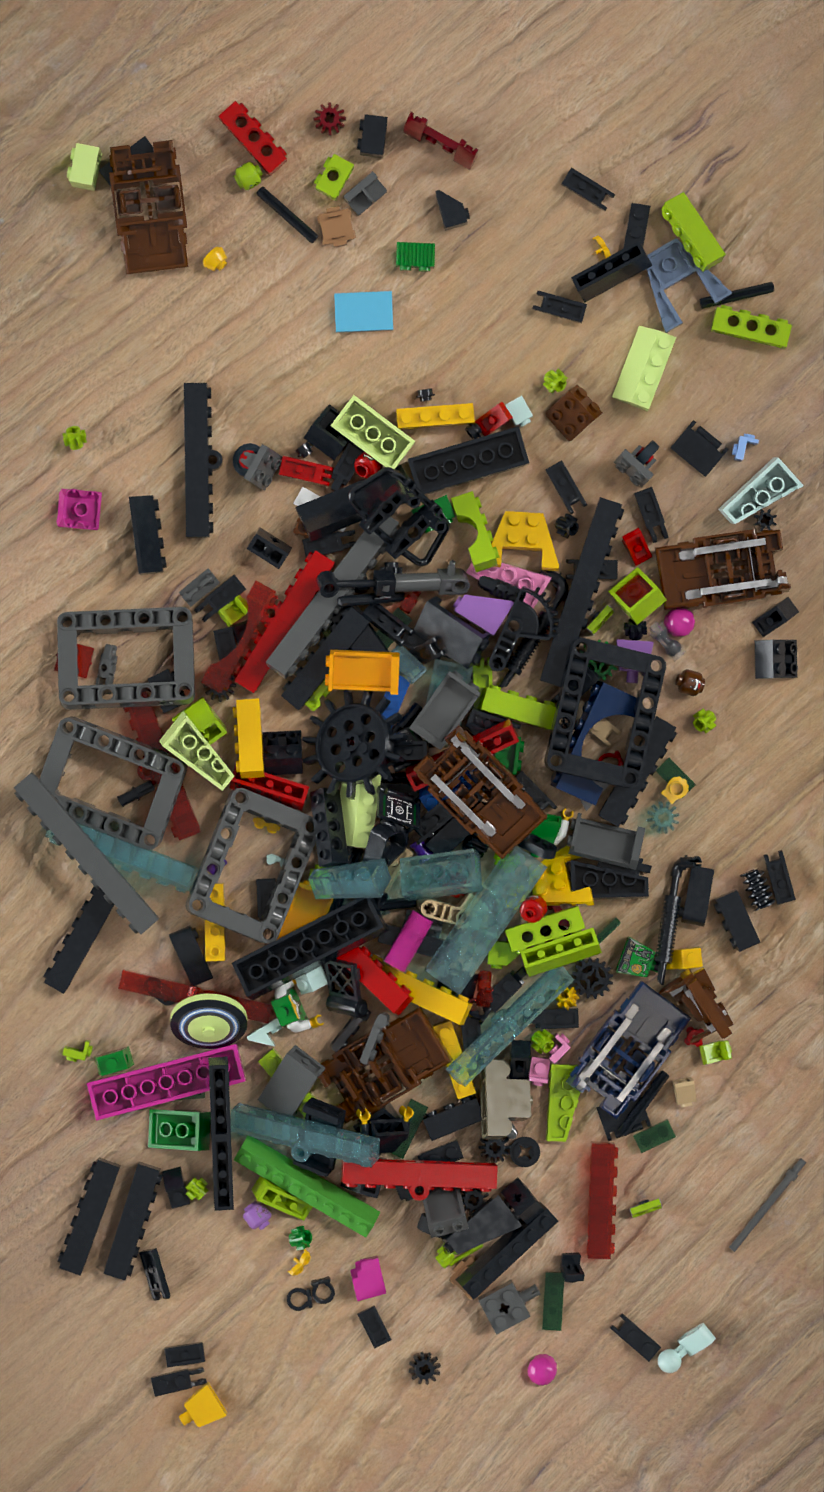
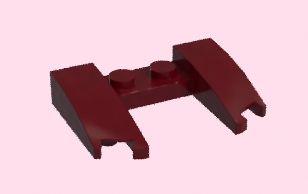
[403,112,479,170]

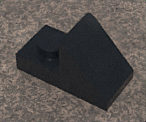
[162,1166,191,1209]

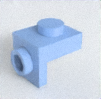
[732,434,759,461]

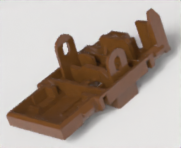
[109,140,189,274]
[319,1007,453,1124]

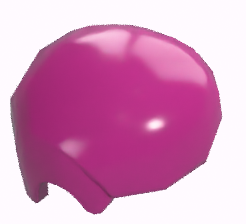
[664,608,695,637]
[528,1354,557,1386]

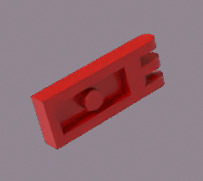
[279,456,333,486]

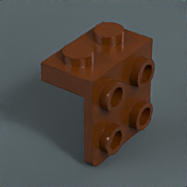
[546,384,603,441]

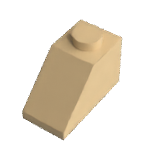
[672,1077,697,1107]

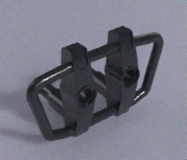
[348,467,450,567]

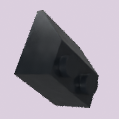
[304,404,350,461]

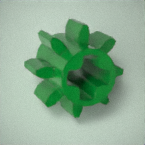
[289,1226,312,1251]

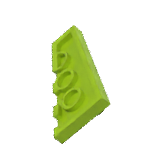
[546,1064,580,1142]

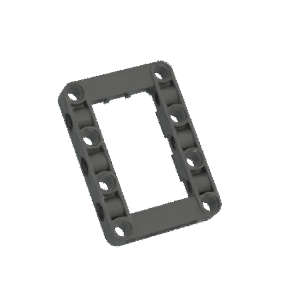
[57,607,195,710]
[40,716,188,850]
[185,788,316,944]

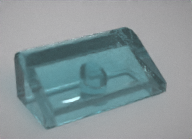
[391,645,427,685]

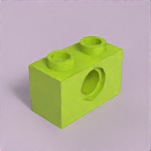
[314,154,354,201]

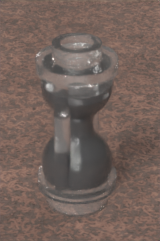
[648,621,686,662]

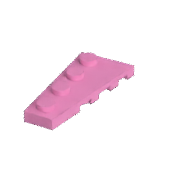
[466,563,552,609]

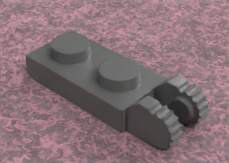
[360,1012,390,1065]

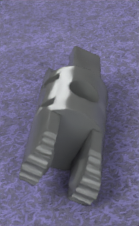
[95,644,118,694]

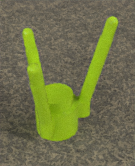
[435,1243,483,1268]

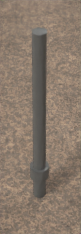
[729,1158,807,1252]

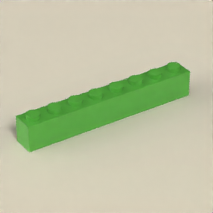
[234,1134,380,1238]

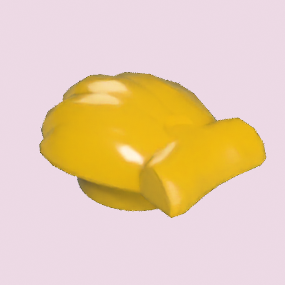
[661,777,689,804]

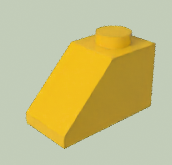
[666,946,703,970]

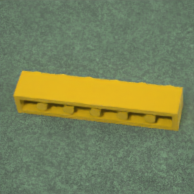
[372,954,473,1025]

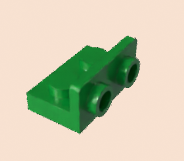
[495,737,524,775]

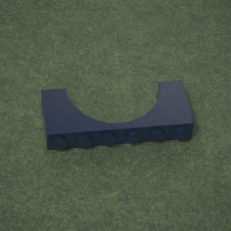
[550,680,636,806]

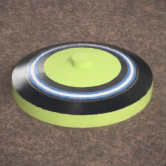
[170,994,247,1049]

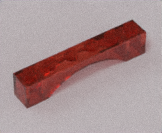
[201,580,278,693]

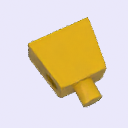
[179,1382,227,1427]

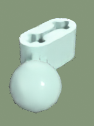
[658,1323,716,1373]

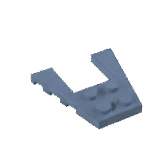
[646,238,732,333]

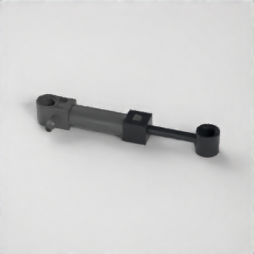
[316,560,470,598]

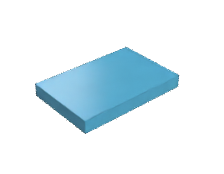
[334,291,393,333]

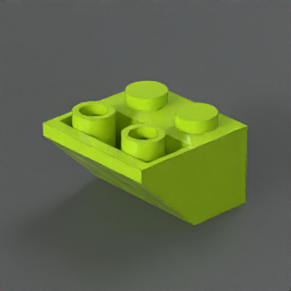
[172,697,227,745]

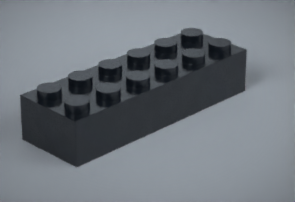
[408,426,530,495]

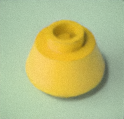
[203,246,227,271]

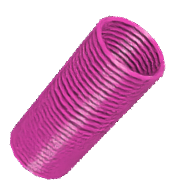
[384,910,433,972]

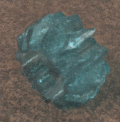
[647,801,679,834]

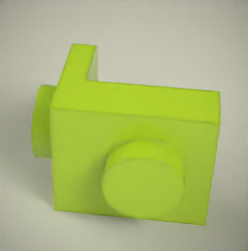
[218,595,251,627]
[62,1040,93,1062]
[699,1040,732,1065]

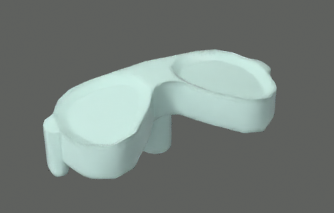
[266,854,285,867]

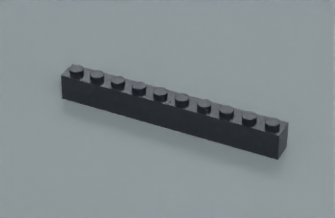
[540,497,624,687]

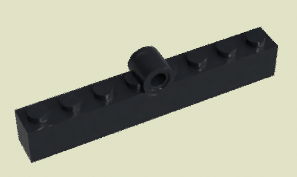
[184,383,223,538]
[208,1057,234,1211]

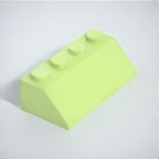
[612,326,676,411]
[331,395,415,469]
[340,767,381,848]

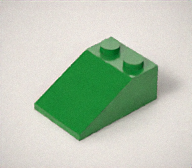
[148,1109,211,1151]

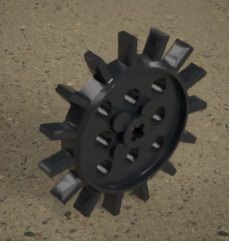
[302,690,408,800]

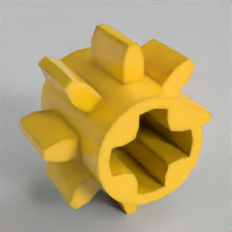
[554,985,579,1011]

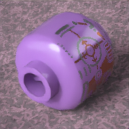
[243,1201,271,1230]

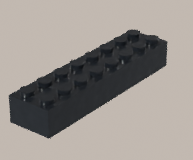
[232,893,389,1000]

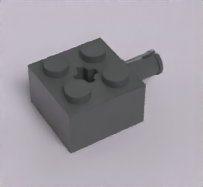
[478,1279,541,1335]

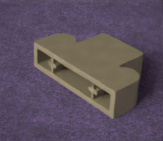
[480,1060,533,1140]

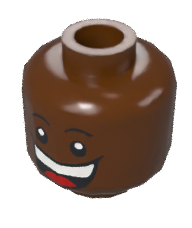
[675,669,705,696]

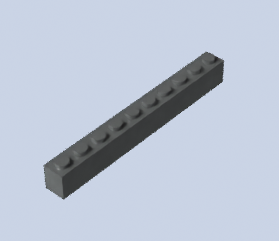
[266,516,400,679]
[14,772,160,934]

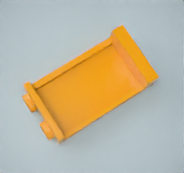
[325,650,400,695]
[277,880,335,939]

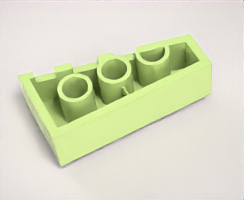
[160,711,234,791]

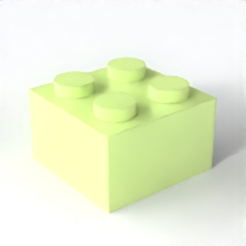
[67,143,102,191]

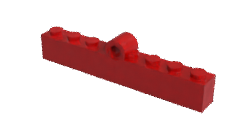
[234,550,336,693]
[341,1158,498,1201]

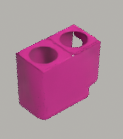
[350,1256,386,1301]

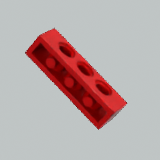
[218,101,287,176]

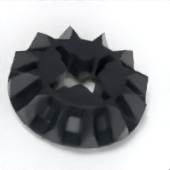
[510,1136,540,1167]

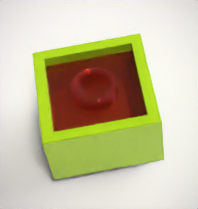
[608,567,667,625]

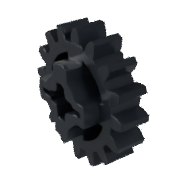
[572,957,613,999]

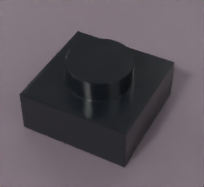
[232,619,256,645]

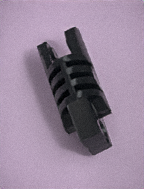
[478,576,526,602]

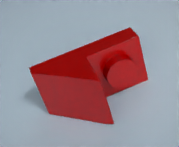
[475,402,513,436]
[622,527,652,566]

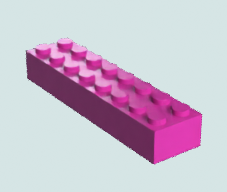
[87,1043,247,1121]

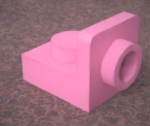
[548,1033,571,1064]
[528,1056,551,1086]

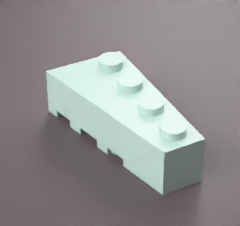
[718,457,804,524]

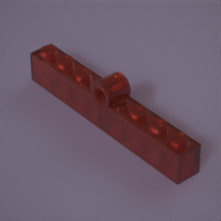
[123,691,202,841]
[118,968,272,1024]

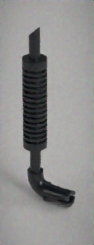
[498,570,568,688]
[655,855,702,985]

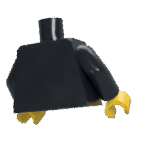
[356,1106,414,1157]

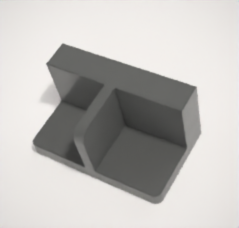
[344,171,387,216]

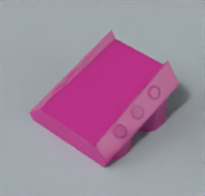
[56,488,102,530]

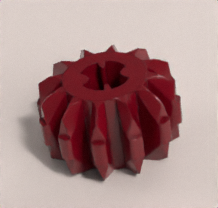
[313,102,346,136]

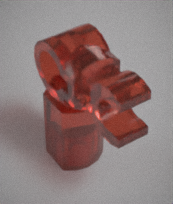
[399,591,422,615]
[476,970,494,1008]

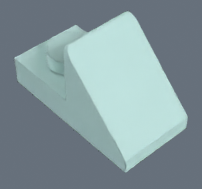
[247,1017,282,1046]

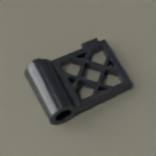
[325,959,368,1018]

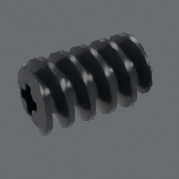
[740,868,775,911]

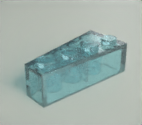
[308,858,391,899]

